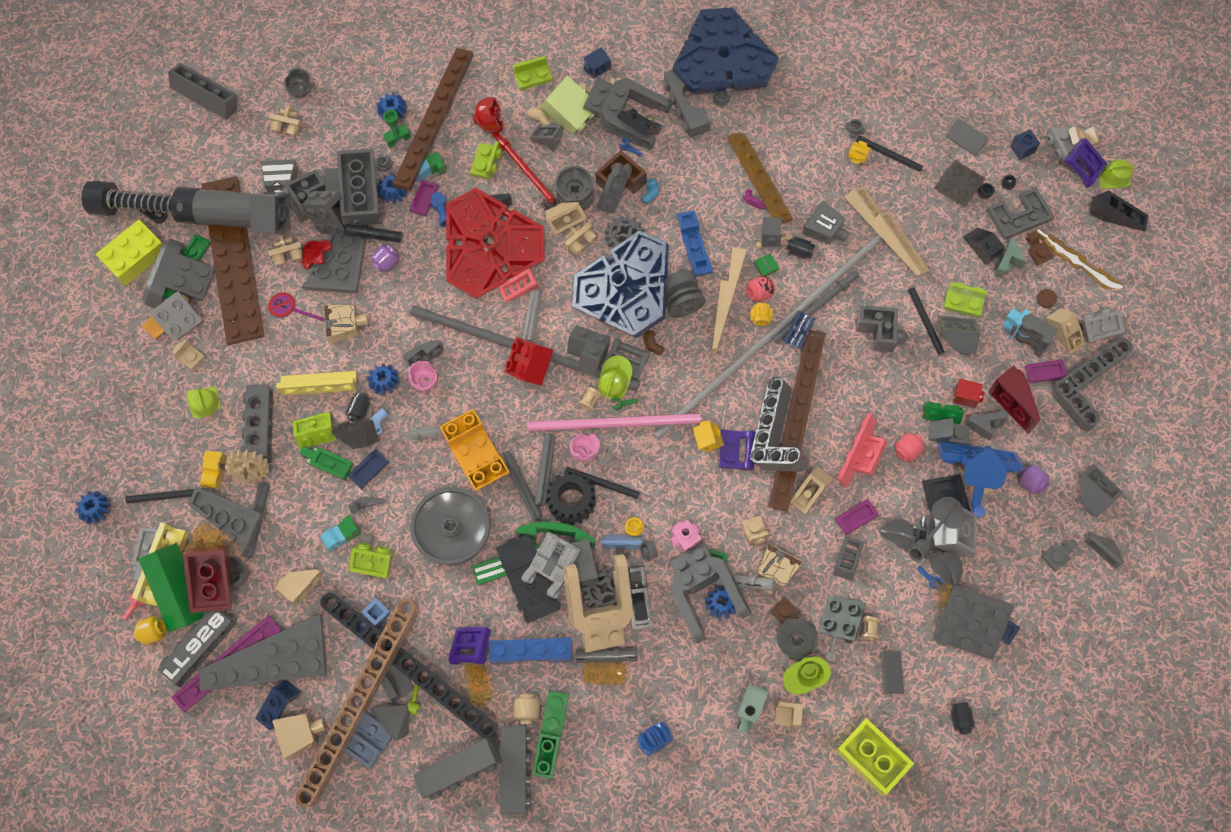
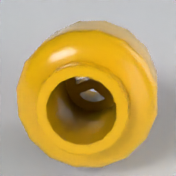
[134,616,167,645]

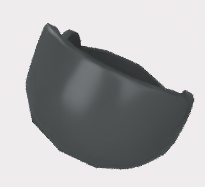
[284,68,311,98]
[231,556,248,589]

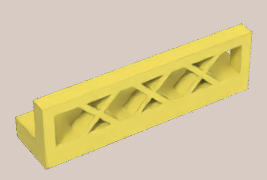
[277,371,357,396]
[132,523,189,607]

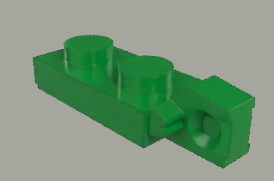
[299,447,354,481]

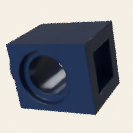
[583,47,611,78]
[1010,129,1040,161]

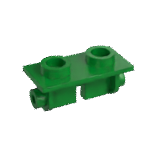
[922,401,965,424]

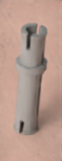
[714,575,776,592]

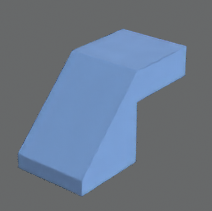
[355,598,390,644]

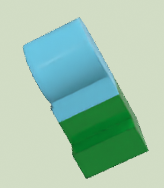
[416,152,447,181]
[320,515,361,551]

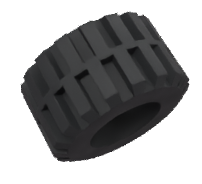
[546,471,596,525]

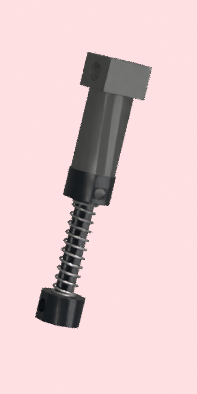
[81,181,290,234]

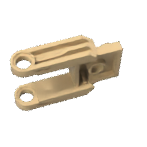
[563,554,633,653]

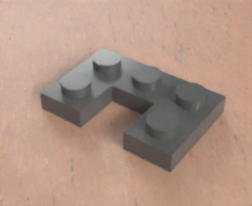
[986,187,1054,240]

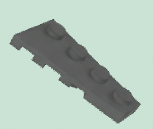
[188,487,264,551]

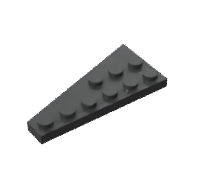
[302,218,369,293]
[199,614,326,691]

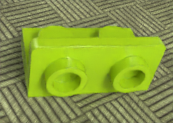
[513,56,553,91]
[470,141,502,180]
[943,282,988,318]
[292,412,336,449]
[348,542,395,578]

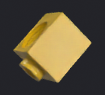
[693,420,724,452]

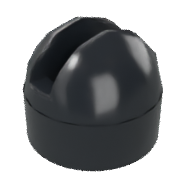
[1001,174,1016,190]
[978,183,995,199]

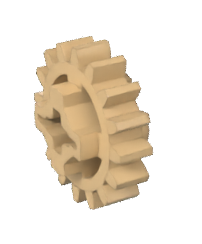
[225,450,269,484]

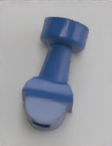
[430,192,447,227]

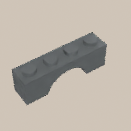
[662,70,711,138]

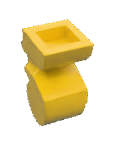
[200,451,227,489]

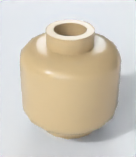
[514,694,540,724]

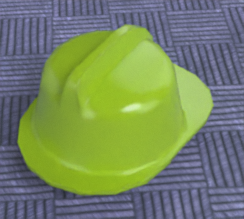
[1099,159,1134,189]
[598,355,632,399]
[187,387,220,419]
[783,656,831,695]

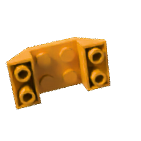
[439,409,510,492]

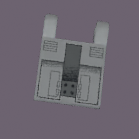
[522,532,581,599]

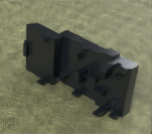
[495,534,560,624]

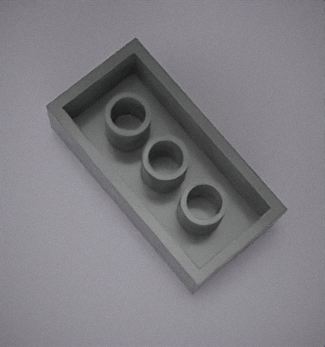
[337,149,380,226]

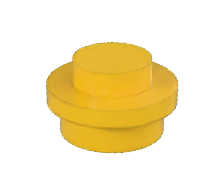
[624,517,644,536]

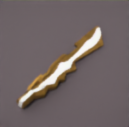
[1036,229,1124,290]

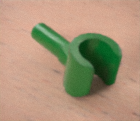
[611,397,638,411]

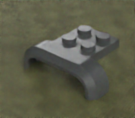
[142,238,215,308]

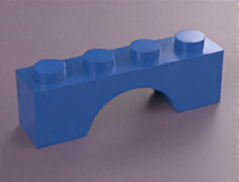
[489,638,572,665]

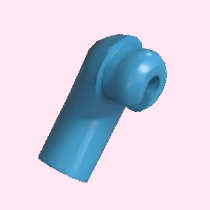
[641,178,659,205]

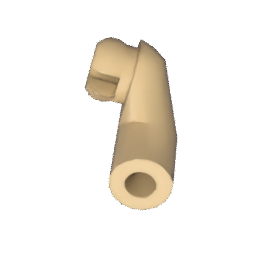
[528,107,551,125]

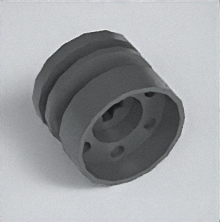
[555,165,594,211]
[665,270,706,318]

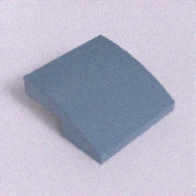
[337,711,392,769]

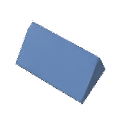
[602,535,642,549]

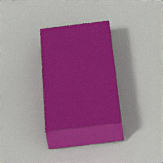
[409,180,439,217]
[1024,360,1067,384]
[835,499,879,536]

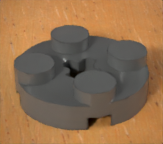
[777,619,818,659]

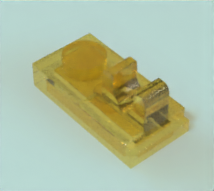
[464,664,491,706]

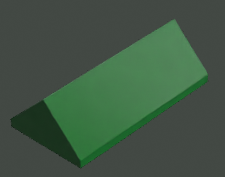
[138,543,206,633]

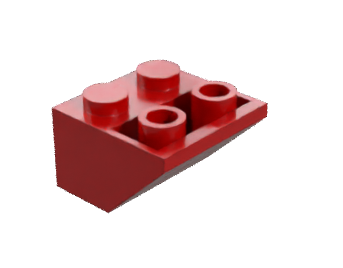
[504,337,553,386]

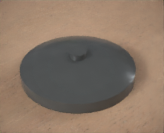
[410,487,490,566]

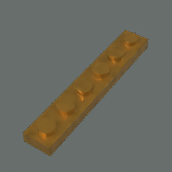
[727,133,793,224]

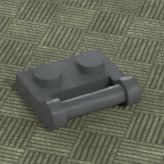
[603,338,651,380]

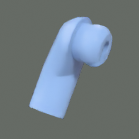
[369,408,388,436]

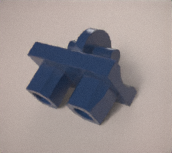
[783,311,816,350]

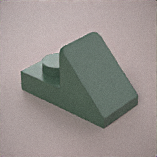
[995,238,1026,279]

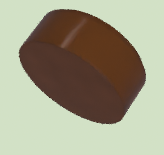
[1037,289,1057,308]

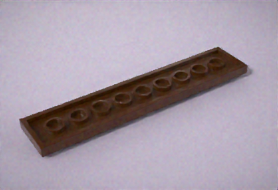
[201,176,265,345]

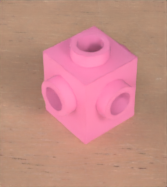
[670,520,702,553]

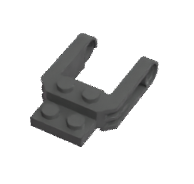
[583,77,672,150]
[670,542,752,644]

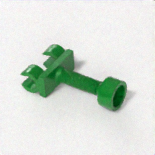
[383,110,411,149]

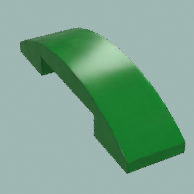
[516,522,596,547]

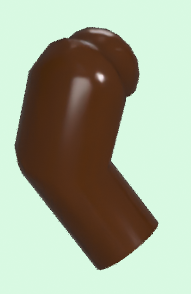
[643,330,665,356]

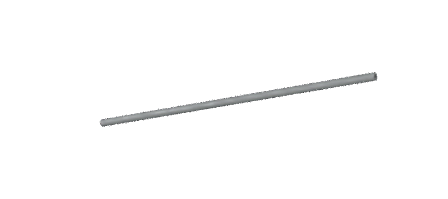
[653,234,883,440]

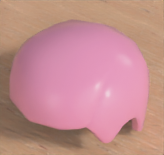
[408,361,437,392]
[569,433,600,462]

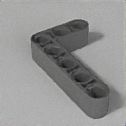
[1052,338,1133,431]
[750,376,809,472]

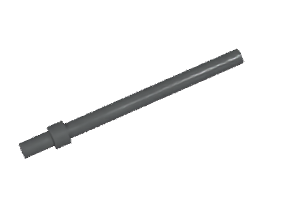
[772,271,859,344]

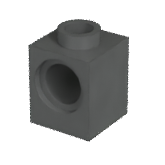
[762,217,781,247]

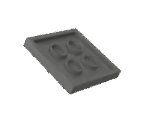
[933,585,1014,660]

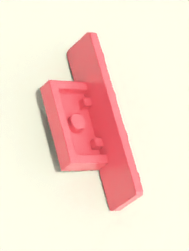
[838,413,887,488]

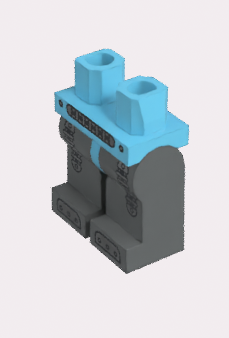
[1002,308,1058,358]

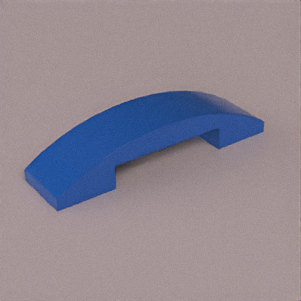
[677,210,713,277]

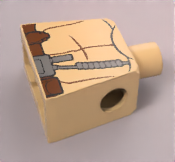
[323,305,369,344]
[758,544,803,596]

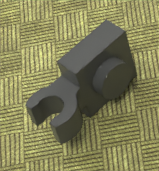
[1041,539,1079,572]

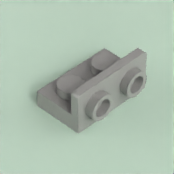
[1046,126,1078,165]
[1078,307,1125,342]

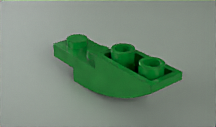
[532,690,569,779]

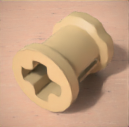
[578,387,602,412]
[860,616,880,641]

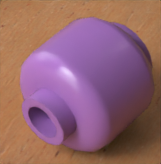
[371,244,399,272]
[1019,465,1050,494]

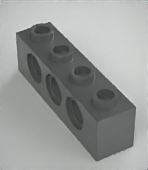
[241,384,273,462]

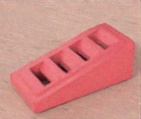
[498,269,540,302]

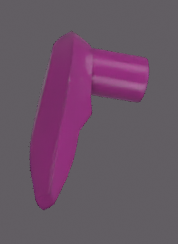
[743,189,767,210]

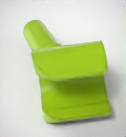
[407,685,421,716]

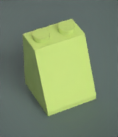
[539,75,595,134]

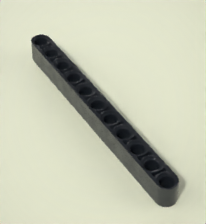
[320,593,498,739]

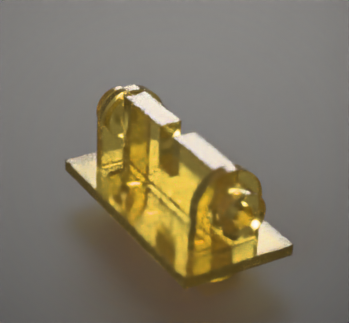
[584,662,625,685]

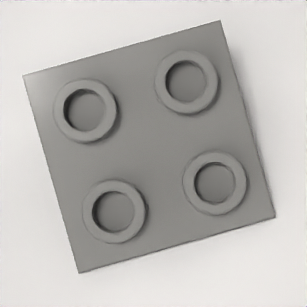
[149,291,203,341]

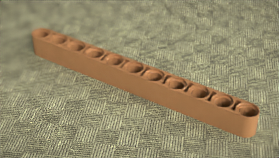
[295,598,420,807]

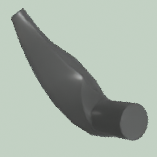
[349,497,386,513]

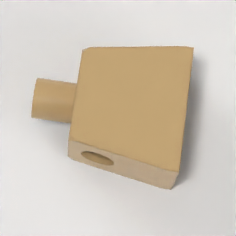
[273,714,326,760]

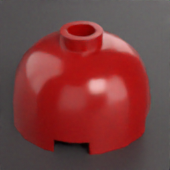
[472,96,504,133]

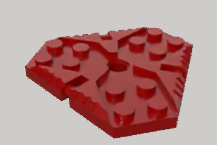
[446,188,544,299]

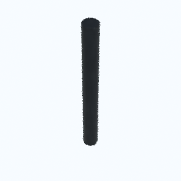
[856,135,924,172]
[908,287,945,355]
[565,467,640,499]
[125,488,204,504]

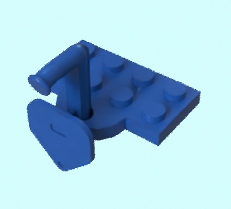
[937,441,1023,518]

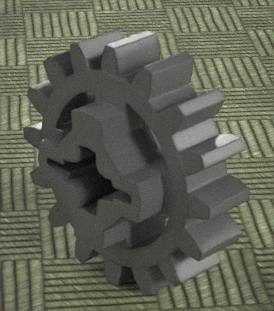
[605,215,644,248]
[582,568,617,608]

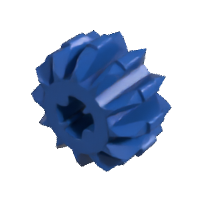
[377,92,407,121]
[377,173,407,204]
[367,363,400,396]
[75,491,111,524]
[705,585,736,620]
[637,722,673,756]

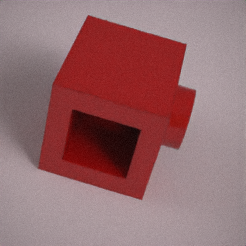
[952,379,985,408]

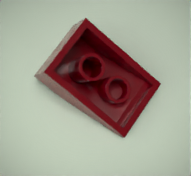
[988,365,1041,434]
[183,545,232,613]

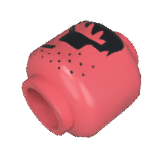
[746,276,775,302]

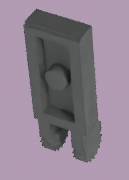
[597,162,632,213]

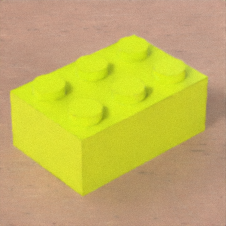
[96,219,162,286]
[835,718,914,797]

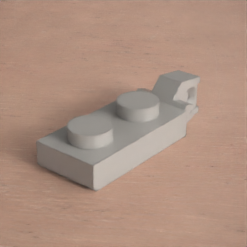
[131,527,158,582]

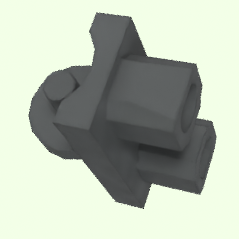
[912,513,939,551]

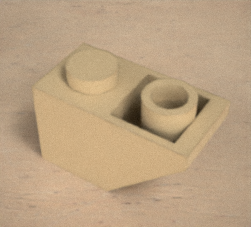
[1046,308,1086,354]

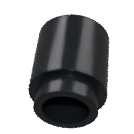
[787,236,815,259]
[345,393,370,423]
[951,702,976,735]

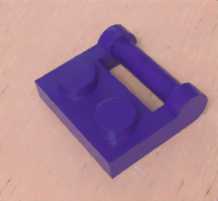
[1064,138,1107,188]
[719,430,756,470]
[449,627,491,665]

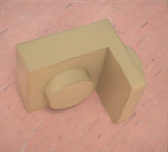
[1069,126,1099,146]
[172,339,206,371]
[741,516,769,546]

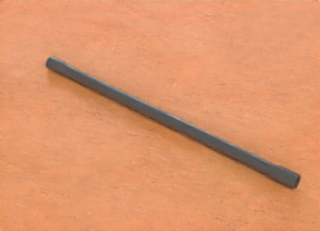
[410,305,640,392]

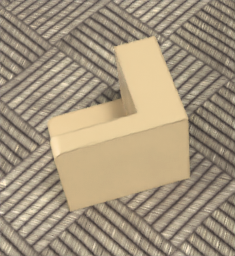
[775,701,803,728]

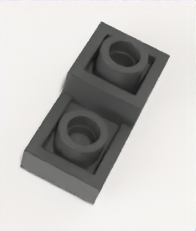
[403,340,444,367]

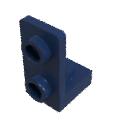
[256,680,301,730]

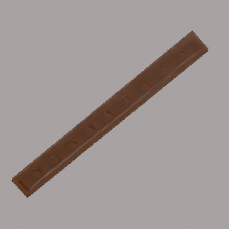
[392,48,473,192]
[768,330,826,512]

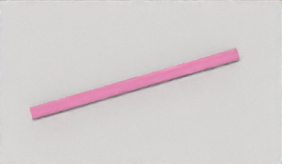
[528,414,701,431]

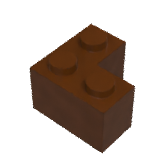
[595,150,647,194]

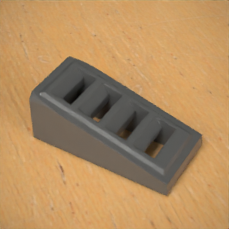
[833,536,864,581]

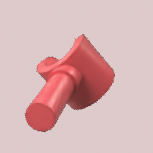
[122,592,143,620]

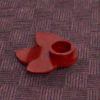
[302,240,333,270]

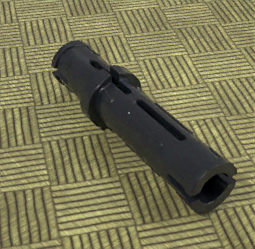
[345,224,401,243]

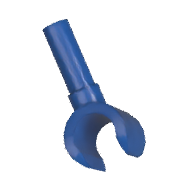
[618,137,642,156]
[917,566,943,589]

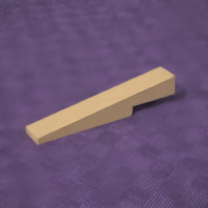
[844,186,930,276]
[712,247,747,355]

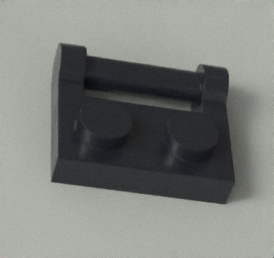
[617,108,662,135]

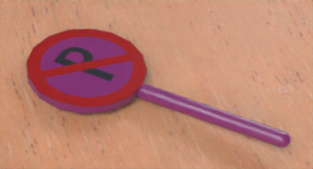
[268,292,325,321]

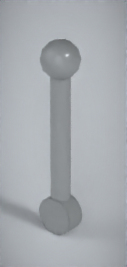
[826,637,837,661]

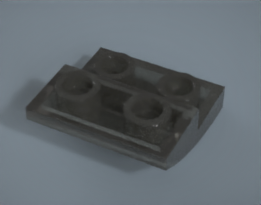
[934,160,986,208]

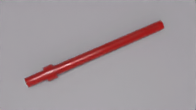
[492,132,555,203]

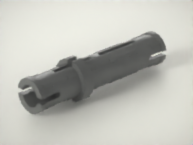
[576,647,637,664]

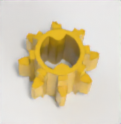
[848,141,871,165]
[750,303,773,326]

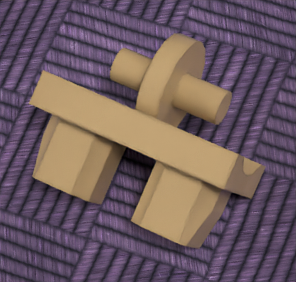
[268,105,305,136]
[564,222,597,256]
[268,234,303,266]

